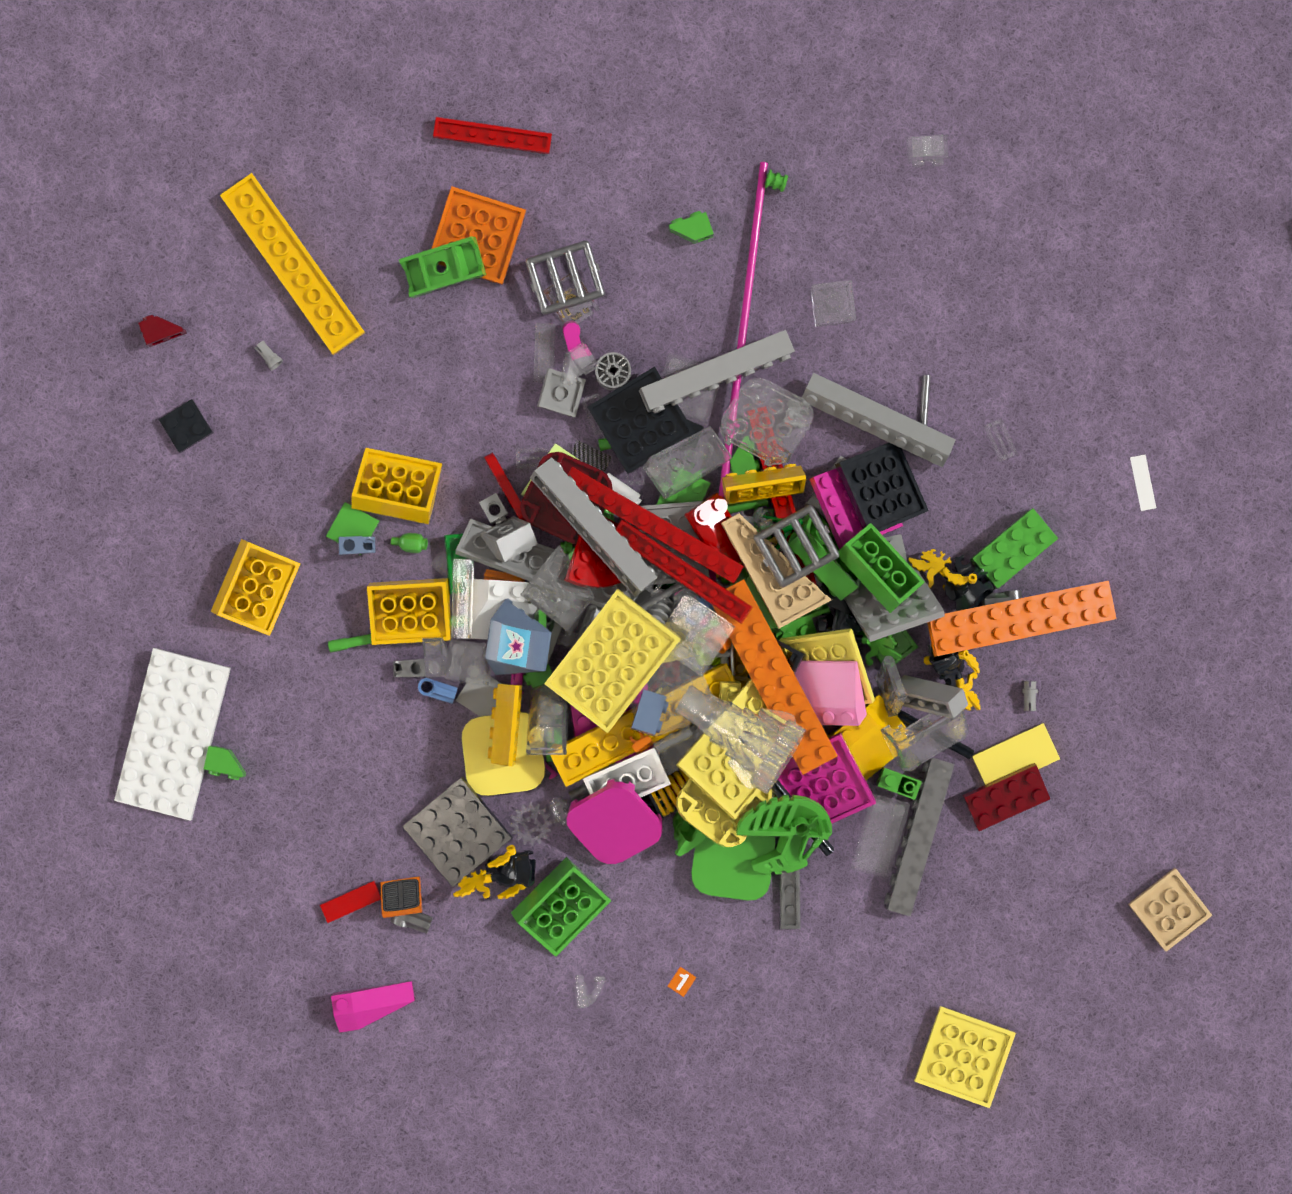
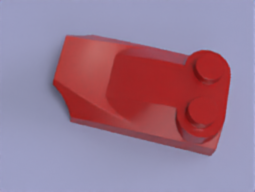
[684,493,741,563]

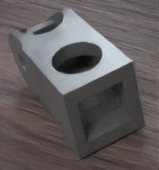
[393,659,432,677]

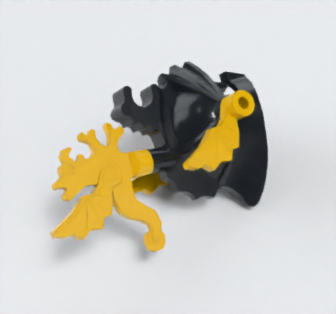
[908,549,994,611]
[924,644,980,711]
[453,845,536,899]

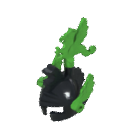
[818,610,902,666]

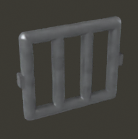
[526,240,605,315]
[754,505,839,588]

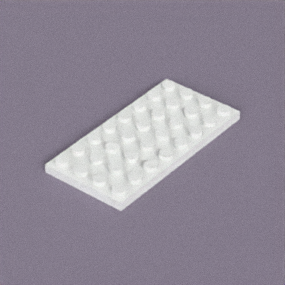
[114,648,231,821]

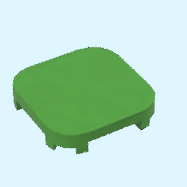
[691,836,775,900]

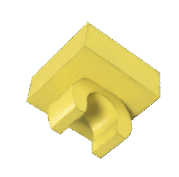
[719,681,741,702]

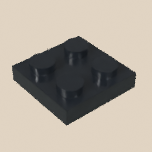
[158,399,213,453]

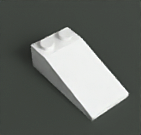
[583,747,671,797]

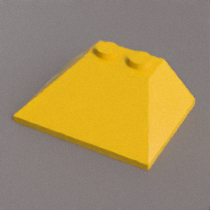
[827,694,917,780]

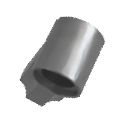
[982,590,1022,606]
[390,913,433,934]

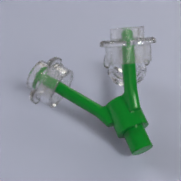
[753,507,803,554]

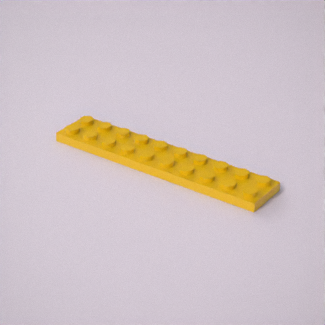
[220,173,365,355]
[548,663,735,787]

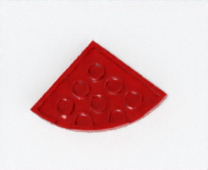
[565,516,622,588]

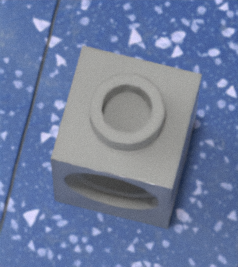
[479,493,509,525]

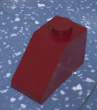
[138,315,187,347]

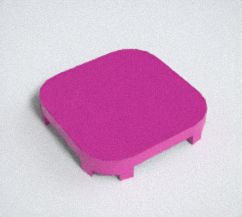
[566,779,662,864]

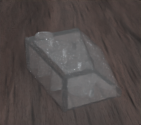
[520,545,595,631]

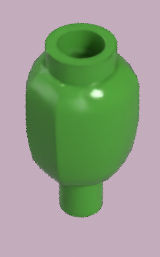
[391,533,428,553]

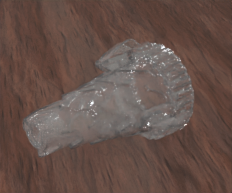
[675,685,806,794]

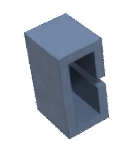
[631,689,669,736]

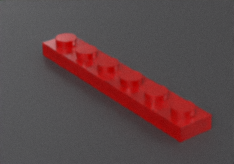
[433,117,552,154]

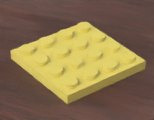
[779,629,875,704]
[914,1006,1016,1108]

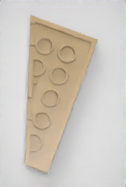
[721,513,831,629]

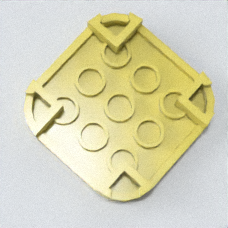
[462,712,546,796]
[676,778,772,847]

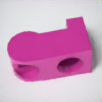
[563,320,590,360]

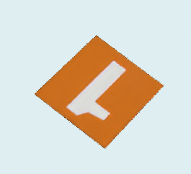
[667,967,697,997]

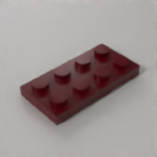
[963,763,1050,831]

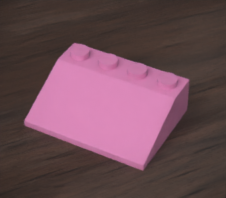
[795,661,867,726]

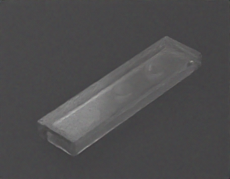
[451,559,474,639]

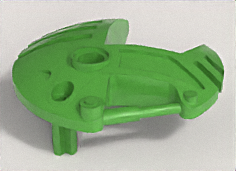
[736,795,832,875]

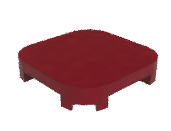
[520,452,613,544]

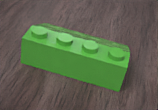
[788,508,860,601]
[511,857,611,957]

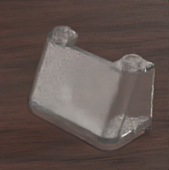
[881,710,969,771]

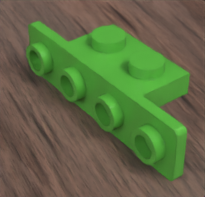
[771,603,830,640]

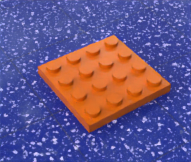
[431,186,526,285]

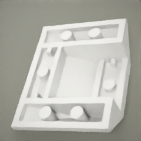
[464,579,545,640]

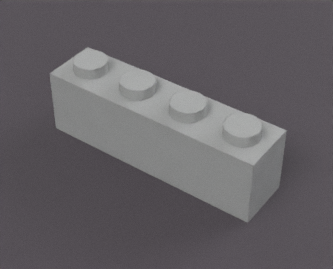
[889,675,968,719]

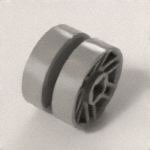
[595,352,631,391]

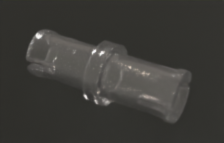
[653,726,695,755]

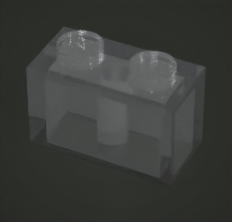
[906,135,949,167]

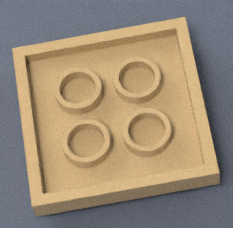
[1128,868,1212,952]

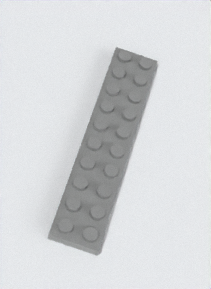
[455,519,654,608]

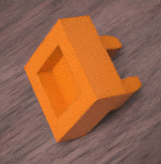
[629,732,654,754]

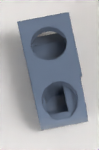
[339,536,376,556]

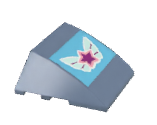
[485,598,552,675]

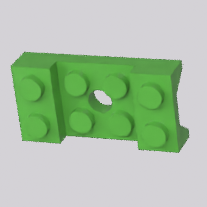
[399,236,486,298]

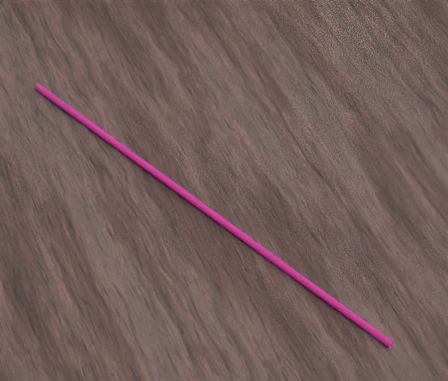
[702,162,768,626]

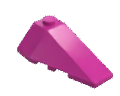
[331,981,415,1033]

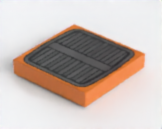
[381,876,422,918]

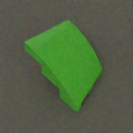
[673,811,706,856]

